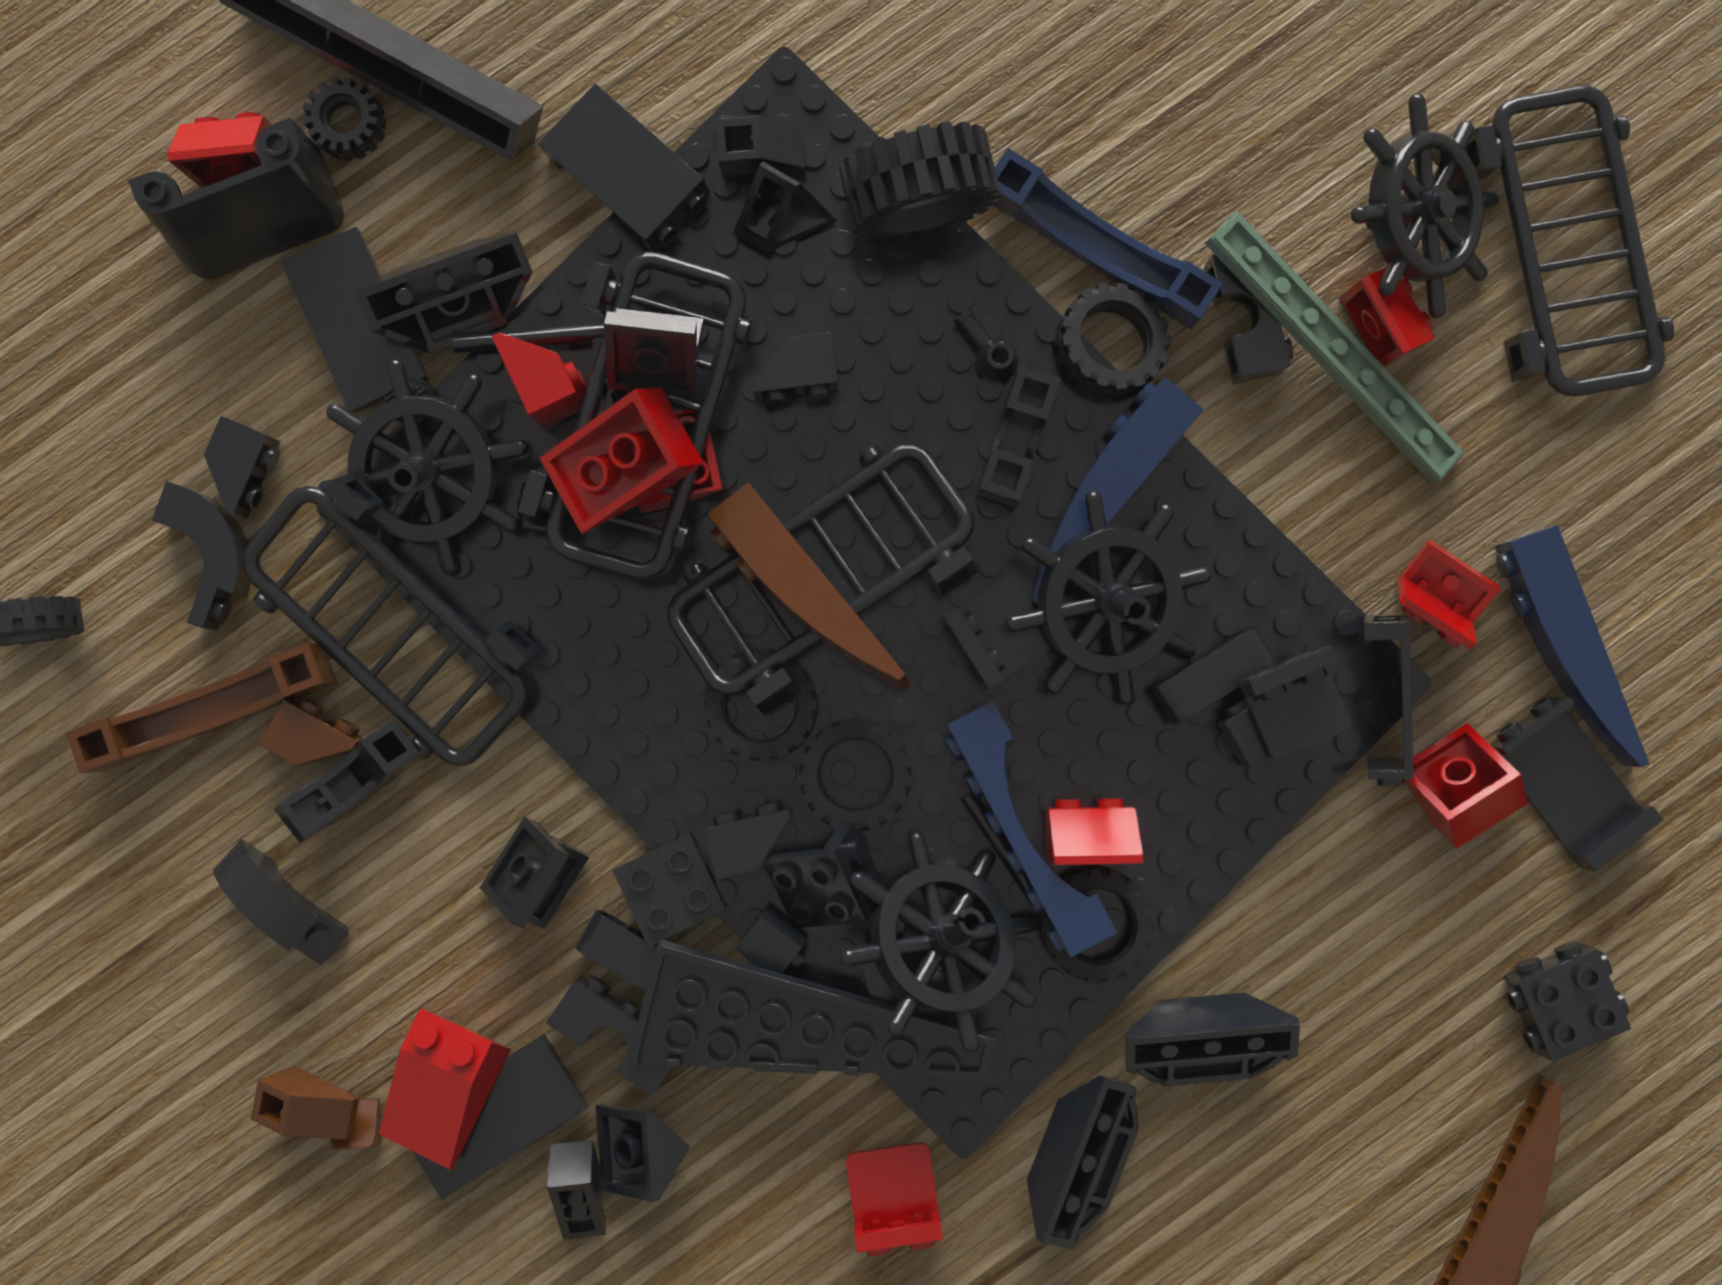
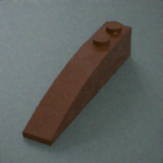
[708,483,911,691]
[1433,1075,1563,1285]

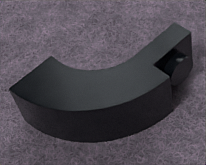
[274,720,420,843]
[213,839,349,965]

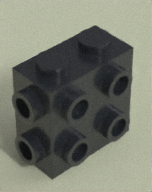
[1504,941,1631,1061]

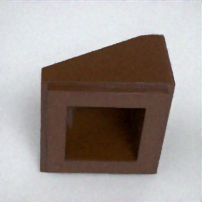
[331,1098,381,1150]

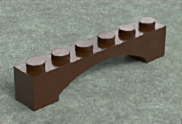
[66,642,338,773]

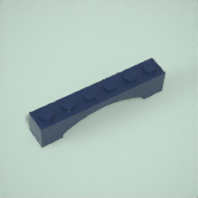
[995,148,1223,330]
[945,701,1117,958]

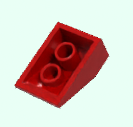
[539,388,704,534]
[379,1008,511,1170]

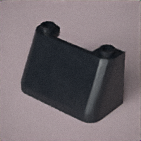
[128,118,344,279]

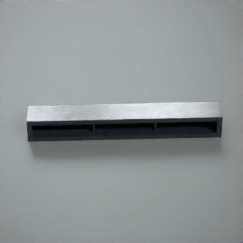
[220,0,544,161]

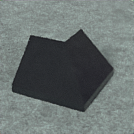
[596,1104,690,1202]

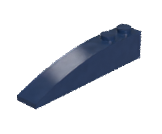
[1030,377,1204,608]
[1495,524,1649,767]

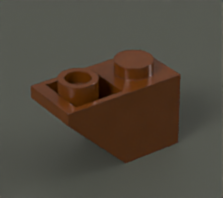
[258,697,363,765]
[251,1066,359,1139]

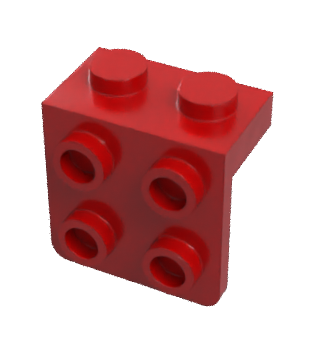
[1398,539,1500,650]
[846,1142,943,1256]

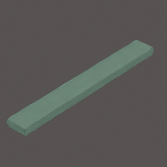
[1204,211,1464,484]

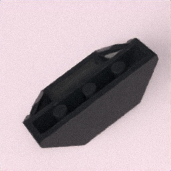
[355,231,533,353]
[1125,992,1300,1086]
[1027,1075,1139,1249]

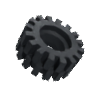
[303,77,386,161]

